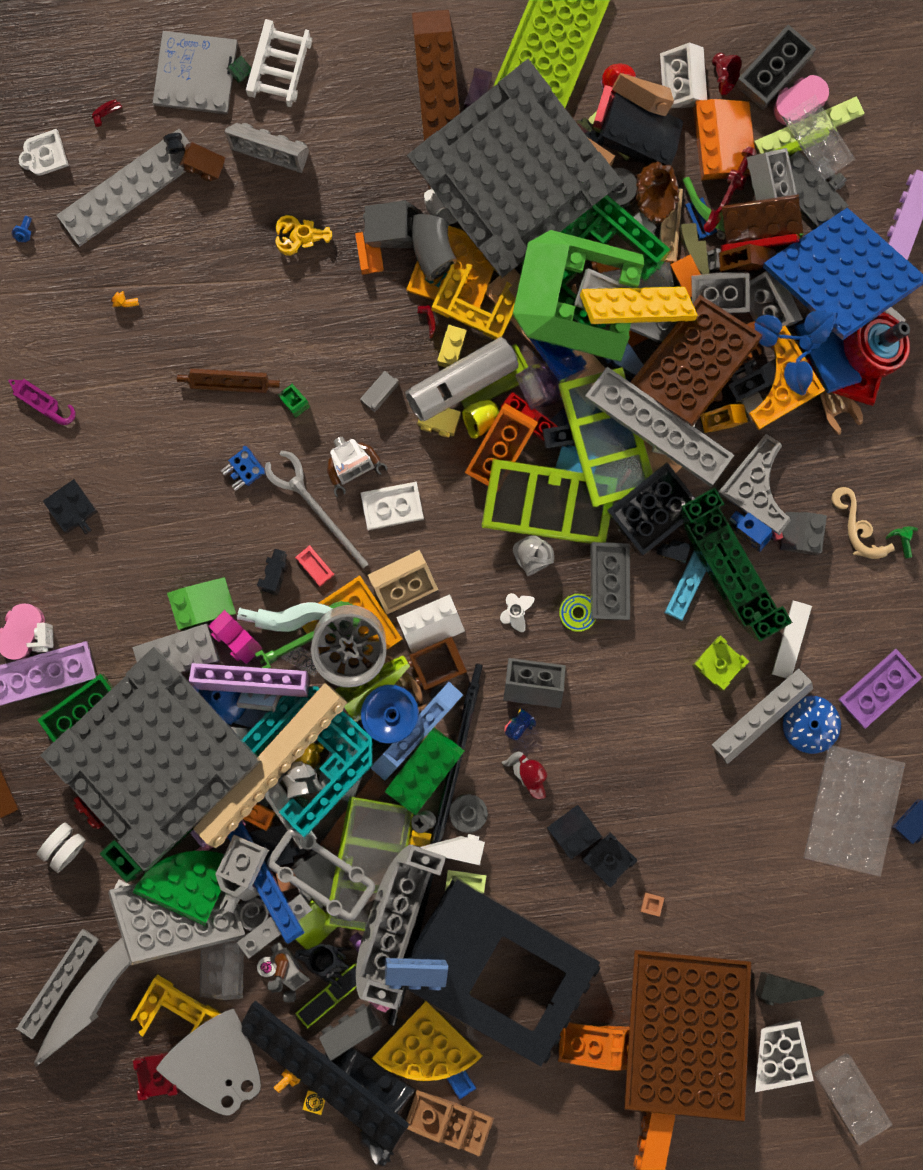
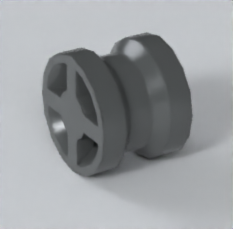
[411,810,436,833]

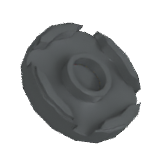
[449,794,488,833]

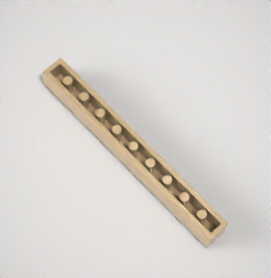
[193,683,347,848]

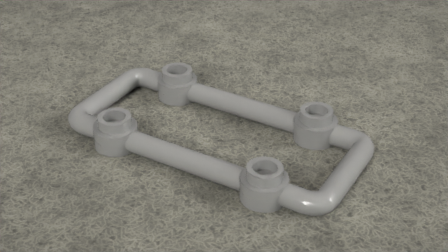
[268,829,375,921]

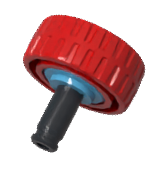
[844,313,910,378]

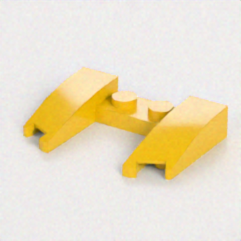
[431,264,516,340]
[130,975,221,1036]

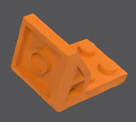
[558,1022,629,1071]

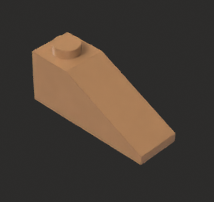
[612,73,674,116]

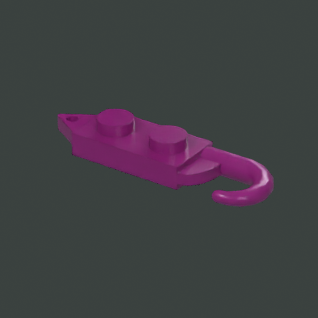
[8,378,76,425]

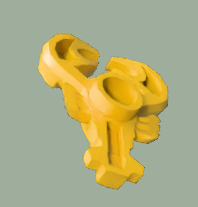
[275,215,332,255]

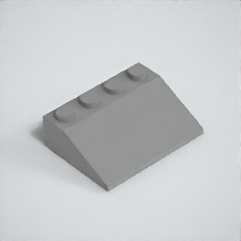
[225,123,309,173]

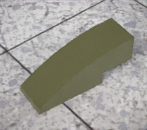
[679,223,709,275]

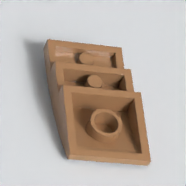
[406,1090,494,1156]

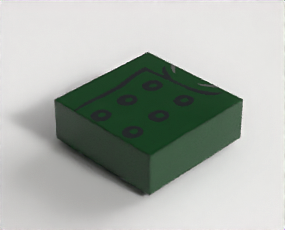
[226,56,252,83]

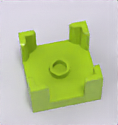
[692,635,749,691]

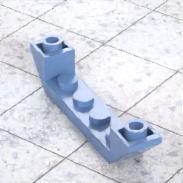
[371,682,463,781]

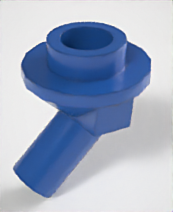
[12,215,32,242]

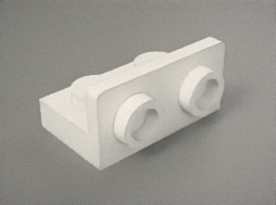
[26,623,53,653]

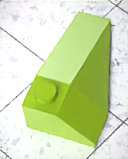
[335,656,410,722]

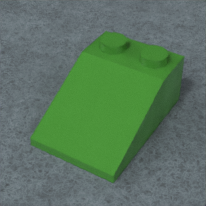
[167,577,236,631]

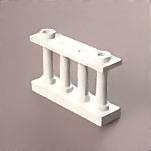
[246,19,312,107]

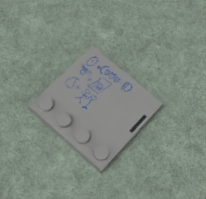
[153,31,238,114]

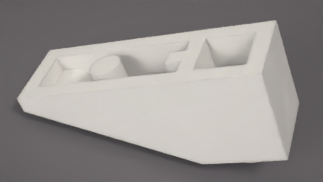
[420,834,485,865]

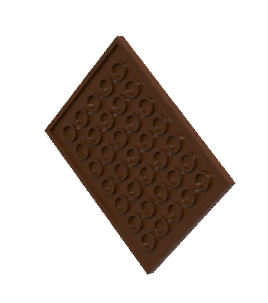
[624,950,751,1122]

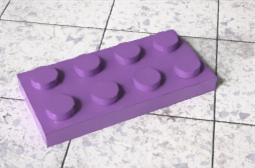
[838,649,922,729]

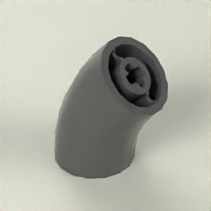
[412,214,457,281]

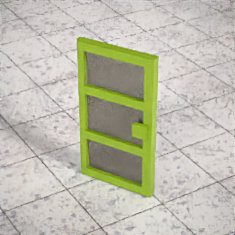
[482,459,617,544]

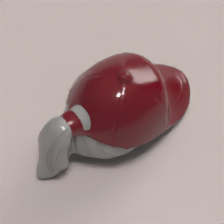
[502,752,548,799]

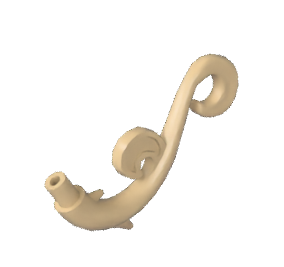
[831,487,895,559]

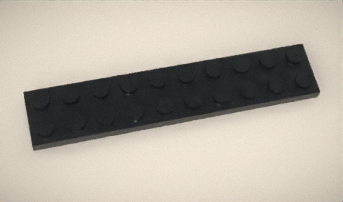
[241,1001,410,1153]

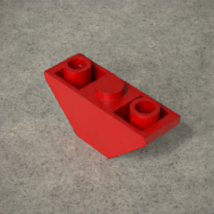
[500,392,558,440]

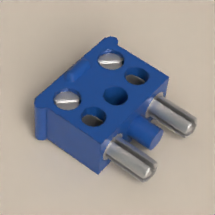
[221,446,266,491]

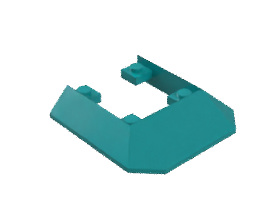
[242,686,372,838]

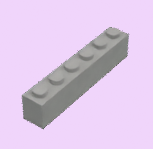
[712,668,813,764]

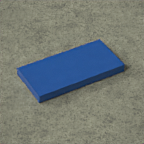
[794,323,862,393]

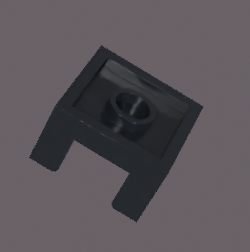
[582,832,638,888]

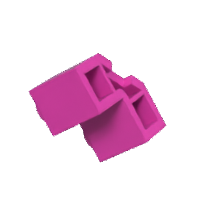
[209,610,262,664]

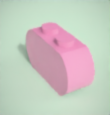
[774,75,829,126]
[0,604,45,660]

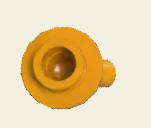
[111,291,139,307]
[274,1069,300,1093]

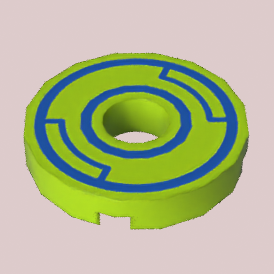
[559,594,596,632]

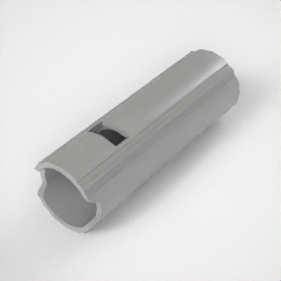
[405,337,519,421]

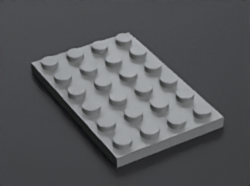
[108,884,245,965]

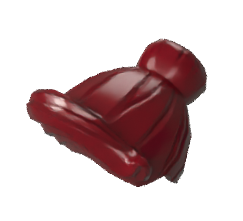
[712,52,742,95]

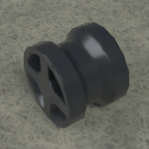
[163,133,185,154]

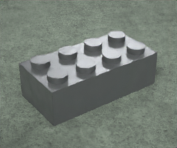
[735,25,816,110]

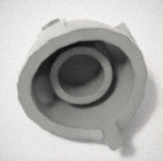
[236,897,269,931]

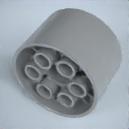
[311,605,386,687]

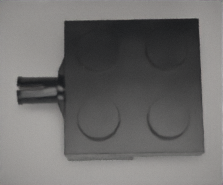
[43,479,98,535]

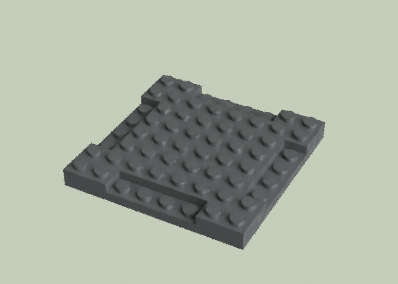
[407,59,623,279]
[40,647,262,871]

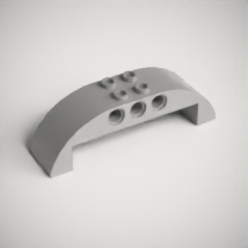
[356,845,446,1010]

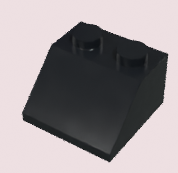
[547,805,602,859]

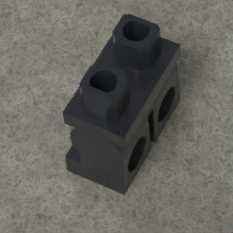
[257,549,288,596]

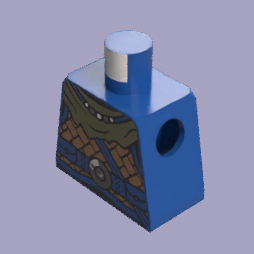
[730,511,773,552]

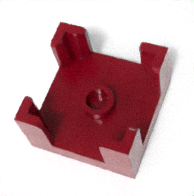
[133,1053,180,1101]

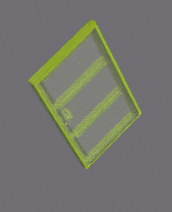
[325,796,414,931]

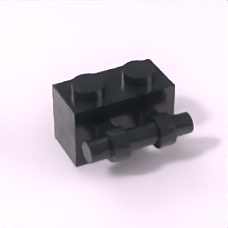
[724,359,771,404]

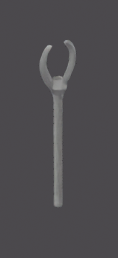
[265,451,369,569]

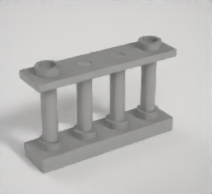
[237,894,312,959]

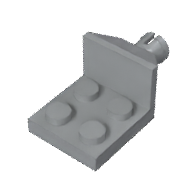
[215,835,269,914]

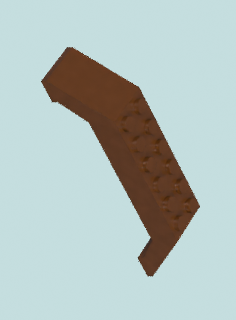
[412,10,460,190]

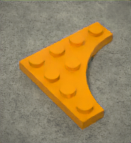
[749,326,825,430]

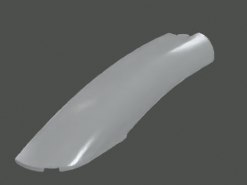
[34,938,130,1067]

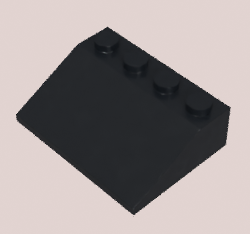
[596,92,684,166]
[607,462,695,556]

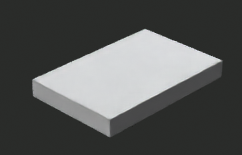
[361,482,424,530]

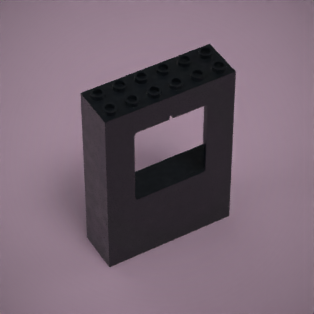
[402,876,600,1067]

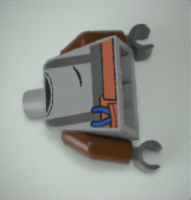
[327,437,387,497]
[268,943,310,1002]

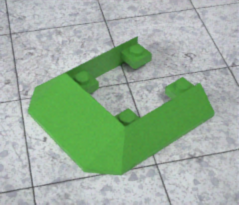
[512,230,644,362]

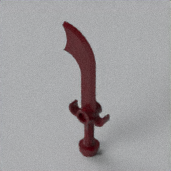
[704,146,757,233]

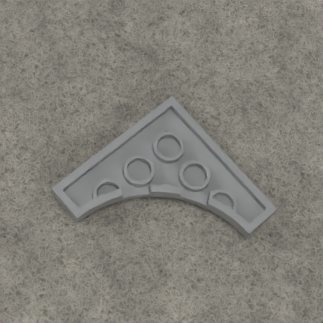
[719,434,791,535]

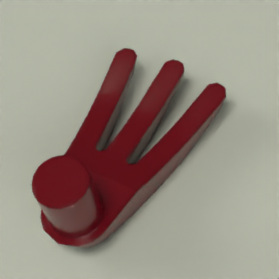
[92,99,122,127]
[417,305,435,338]

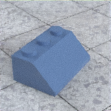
[385,958,448,990]

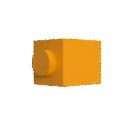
[701,404,748,433]

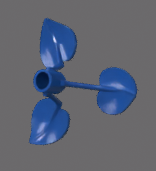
[754,311,836,395]

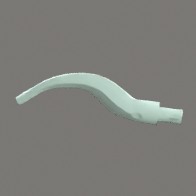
[237,602,369,651]

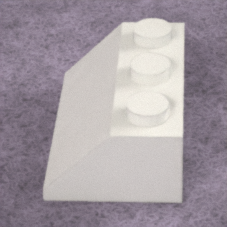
[660,43,707,108]
[396,595,465,654]

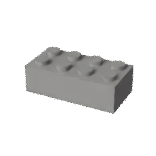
[132,624,220,674]

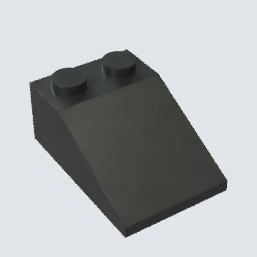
[755,971,824,1006]

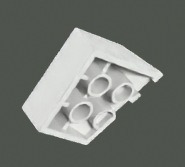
[755,1018,814,1092]

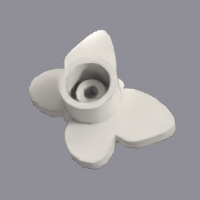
[500,593,535,632]

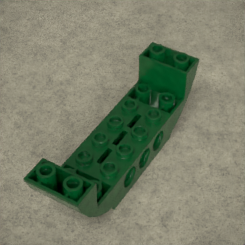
[681,487,793,642]

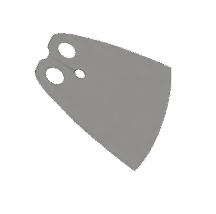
[156,1009,261,1115]

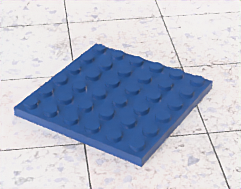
[763,208,923,340]

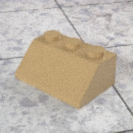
[368,550,438,614]

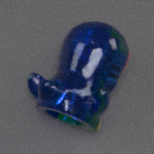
[504,708,536,740]

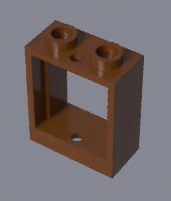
[408,636,467,691]

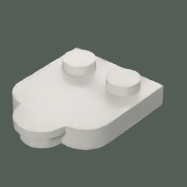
[19,129,69,176]

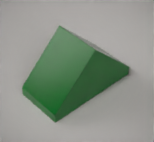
[278,383,310,418]

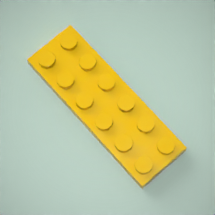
[579,287,698,324]

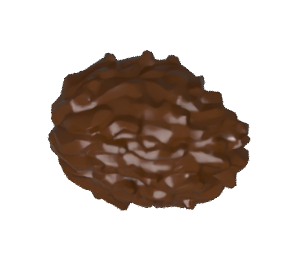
[636,162,680,223]

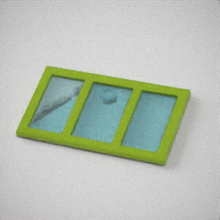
[558,367,653,507]

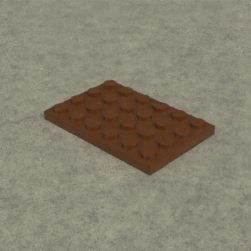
[630,295,762,427]

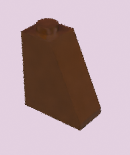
[719,244,777,272]

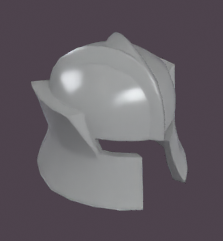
[281,761,323,798]

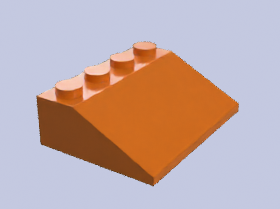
[693,99,755,181]

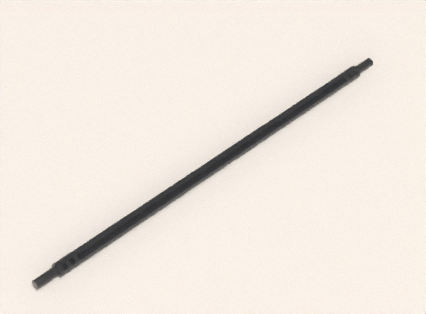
[388,664,483,1026]

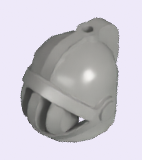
[513,535,554,576]

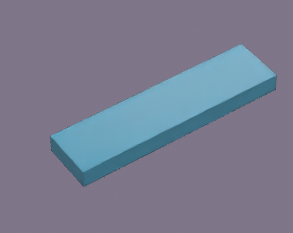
[665,551,706,621]

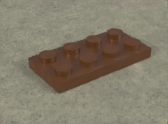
[722,194,803,244]

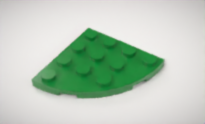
[133,851,225,926]

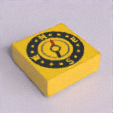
[302,1089,325,1115]

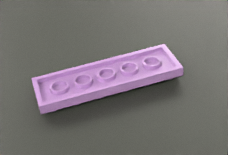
[0,641,97,706]

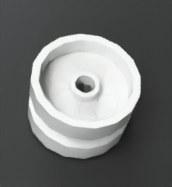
[37,822,86,873]

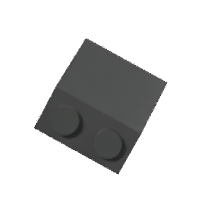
[780,512,827,555]

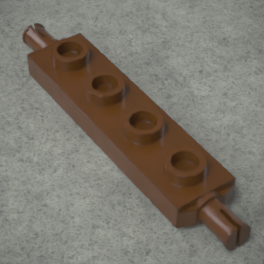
[177,368,280,393]

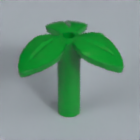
[886,526,918,558]

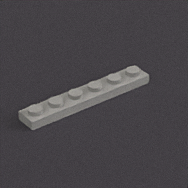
[16,929,99,1039]

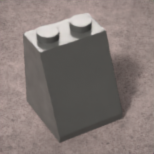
[363,200,422,248]

